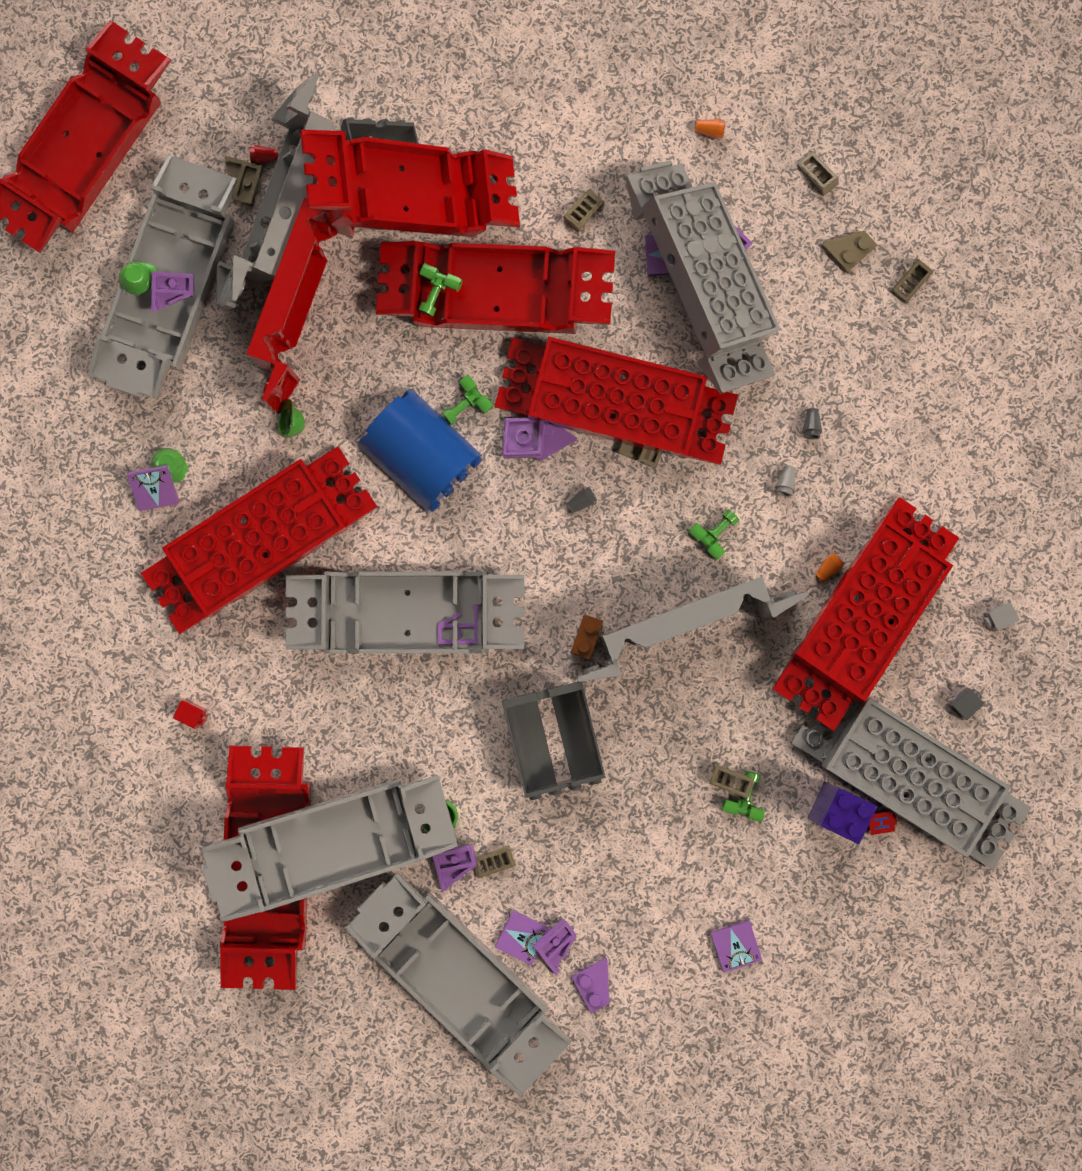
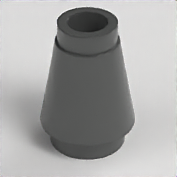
[802,408,822,439]
[566,487,597,514]

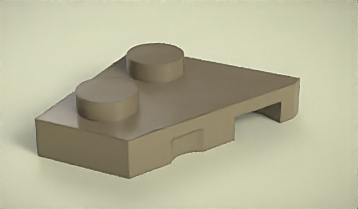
[224,156,263,206]
[821,231,877,273]

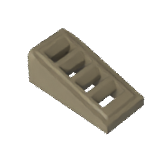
[797,151,839,196]
[563,189,604,232]
[891,259,934,303]
[709,764,755,799]
[474,845,516,878]

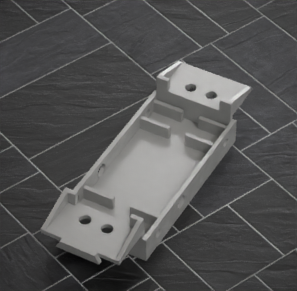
[216,73,334,311]
[88,155,238,399]
[625,160,781,394]
[201,775,458,922]
[346,873,572,1096]

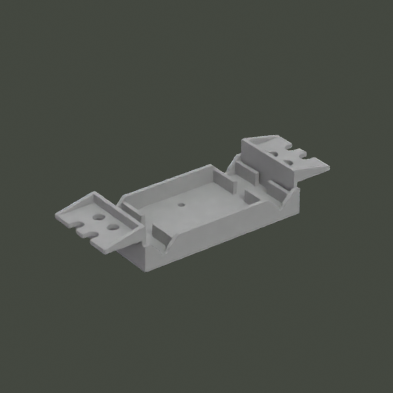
[286,571,524,654]
[576,577,809,682]
[791,689,1031,870]

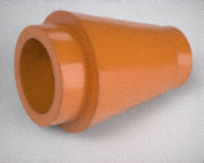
[695,119,725,139]
[815,552,845,582]

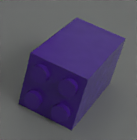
[807,781,877,845]

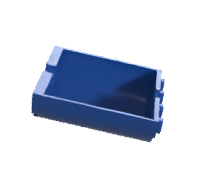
[358,389,482,513]

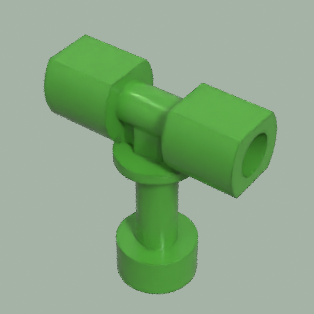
[418,263,463,317]
[442,375,494,425]
[688,509,739,560]
[721,771,765,822]

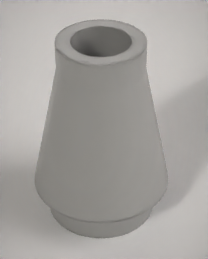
[775,465,796,497]

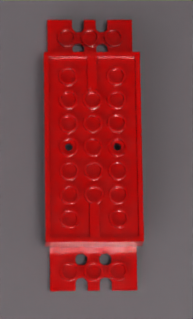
[0,20,171,253]
[300,129,520,237]
[246,197,355,414]
[376,241,615,334]
[494,336,738,465]
[141,446,378,634]
[772,497,959,731]
[220,745,311,990]

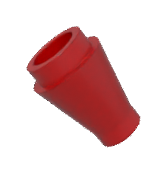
[249,145,278,165]

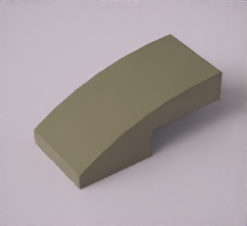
[616,443,663,468]

